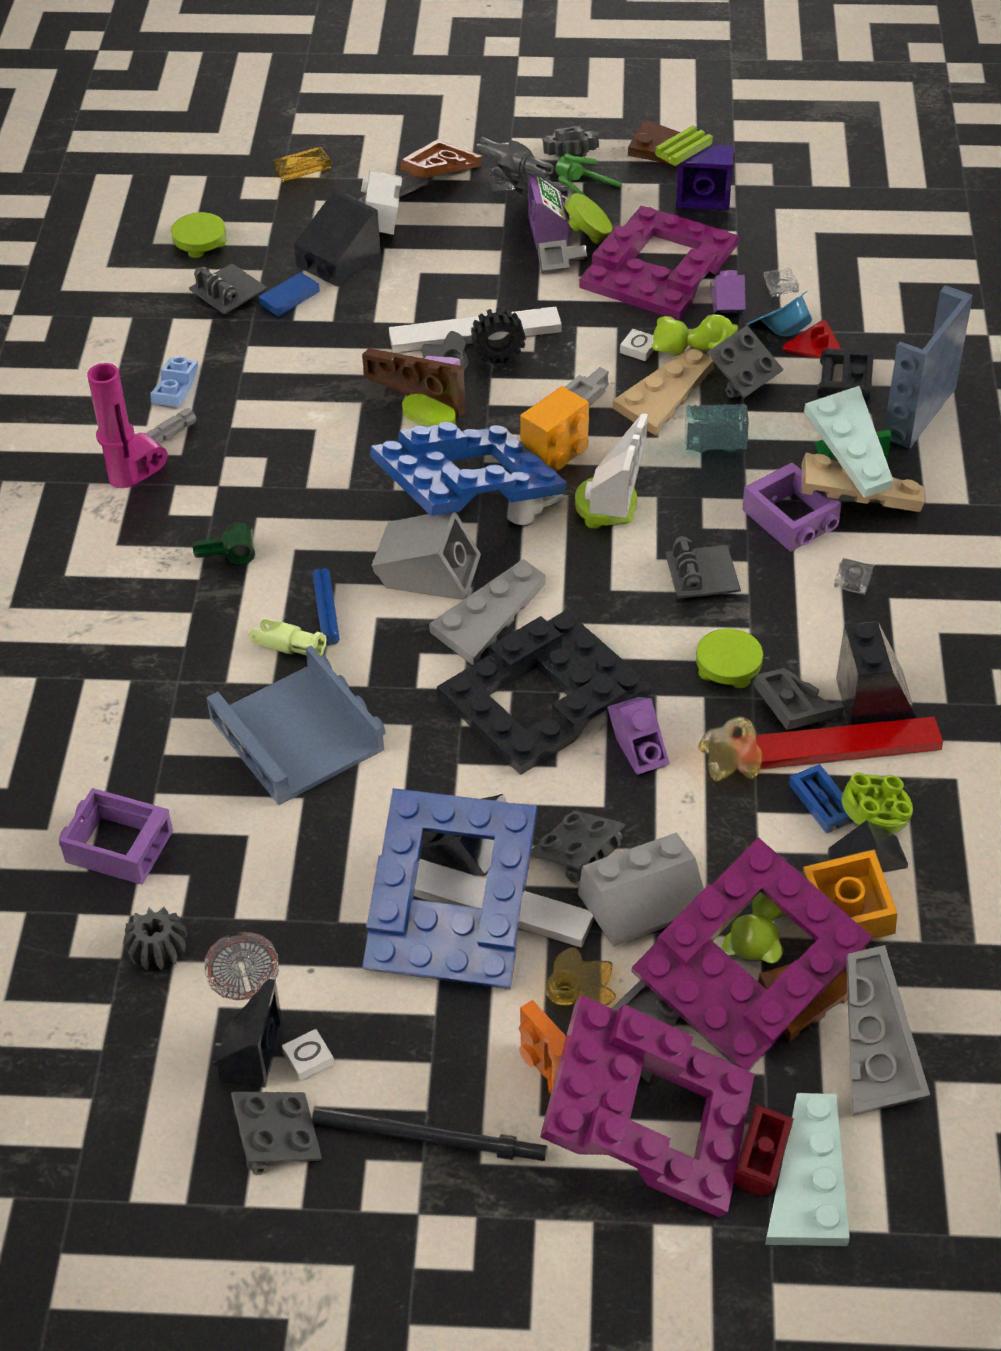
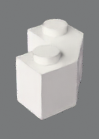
[361,170,402,235]

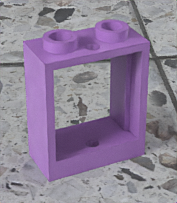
[742,462,841,552]
[59,788,173,885]

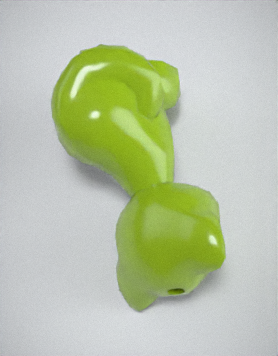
[652,314,738,356]
[721,892,787,964]

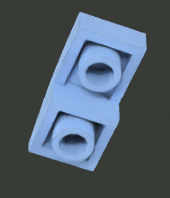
[151,356,198,408]

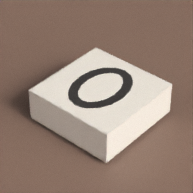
[620,329,654,361]
[282,1029,334,1081]

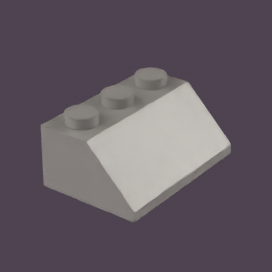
[578,832,704,947]

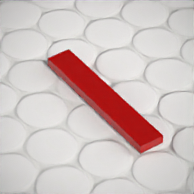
[732,716,943,771]

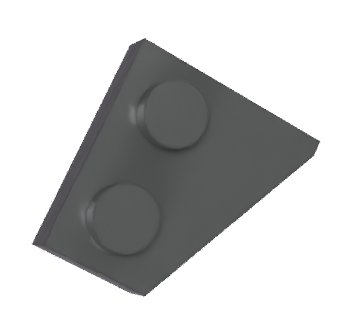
[753,668,845,730]

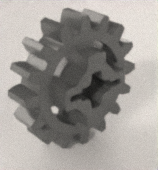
[542,126,599,158]

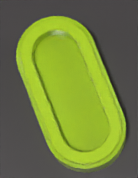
[402,394,456,427]

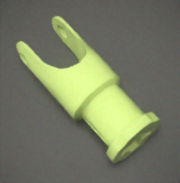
[249,619,326,656]

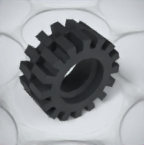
[471,308,526,363]

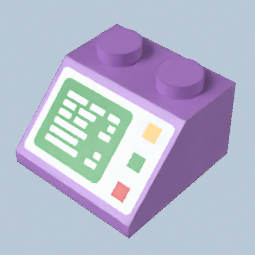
[528,173,573,249]

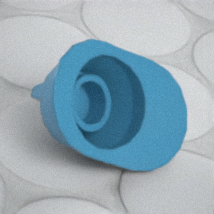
[746,291,812,336]

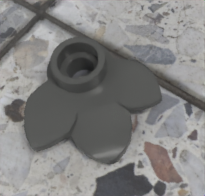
[422,331,469,370]

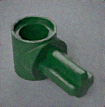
[192,523,255,565]

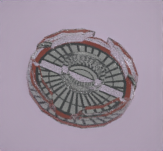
[204,931,279,1001]

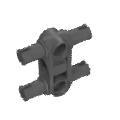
[476,137,569,202]

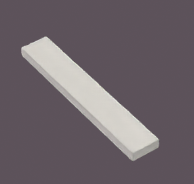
[389,307,562,353]
[414,859,594,948]

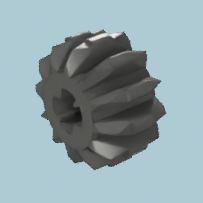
[123,907,187,971]

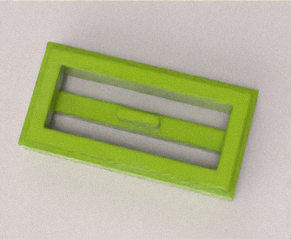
[655,125,713,166]

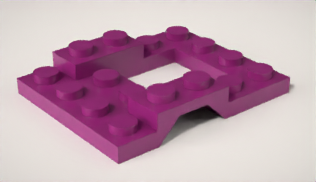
[579,205,739,320]
[631,837,873,1071]
[540,995,755,1218]

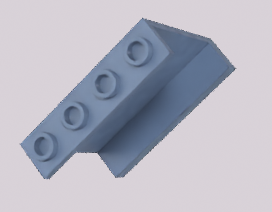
[884,285,973,449]
[206,646,386,805]

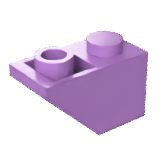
[710,270,746,314]
[607,697,670,774]

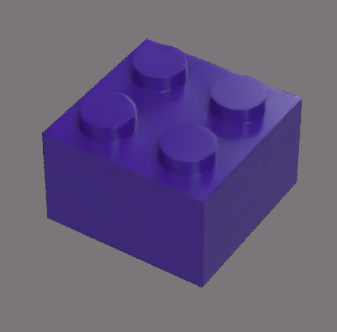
[676,145,734,210]

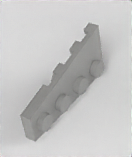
[429,559,545,665]
[846,945,930,1116]

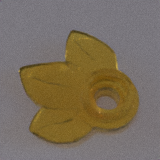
[698,717,762,781]
[546,947,616,1006]

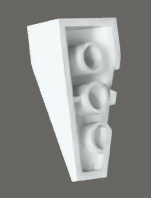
[585,413,648,518]

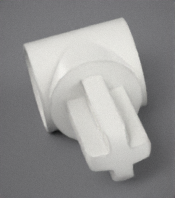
[507,494,563,525]

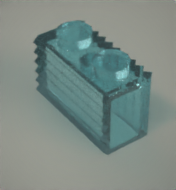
[684,404,749,452]

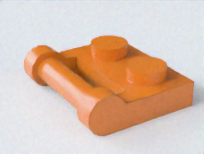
[519,1000,566,1094]

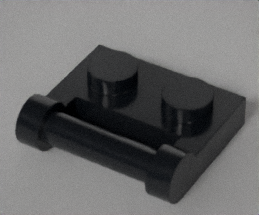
[817,349,874,399]

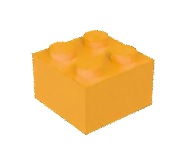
[520,386,589,471]
[803,850,898,939]

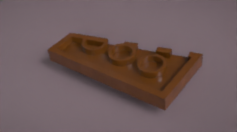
[628,119,735,166]
[362,348,465,418]

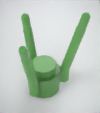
[555,153,622,197]

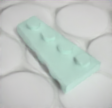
[804,386,893,498]
[765,1093,849,1246]

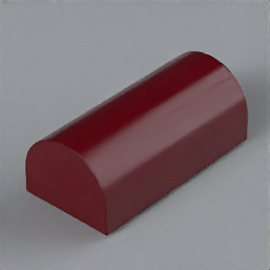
[733,1104,794,1195]

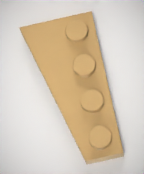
[613,347,714,436]
[802,452,925,512]

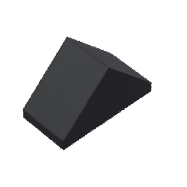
[828,820,908,872]

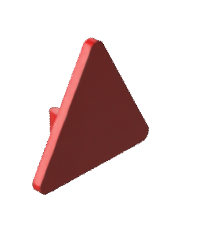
[782,320,842,359]

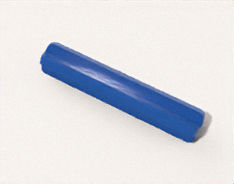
[312,568,340,645]

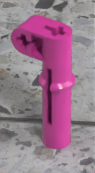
[87,363,168,489]

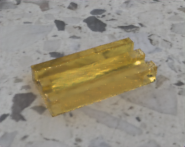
[273,147,332,182]

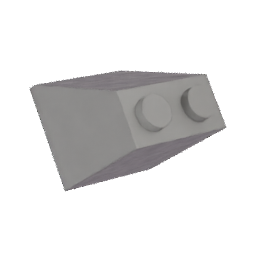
[371,512,481,600]

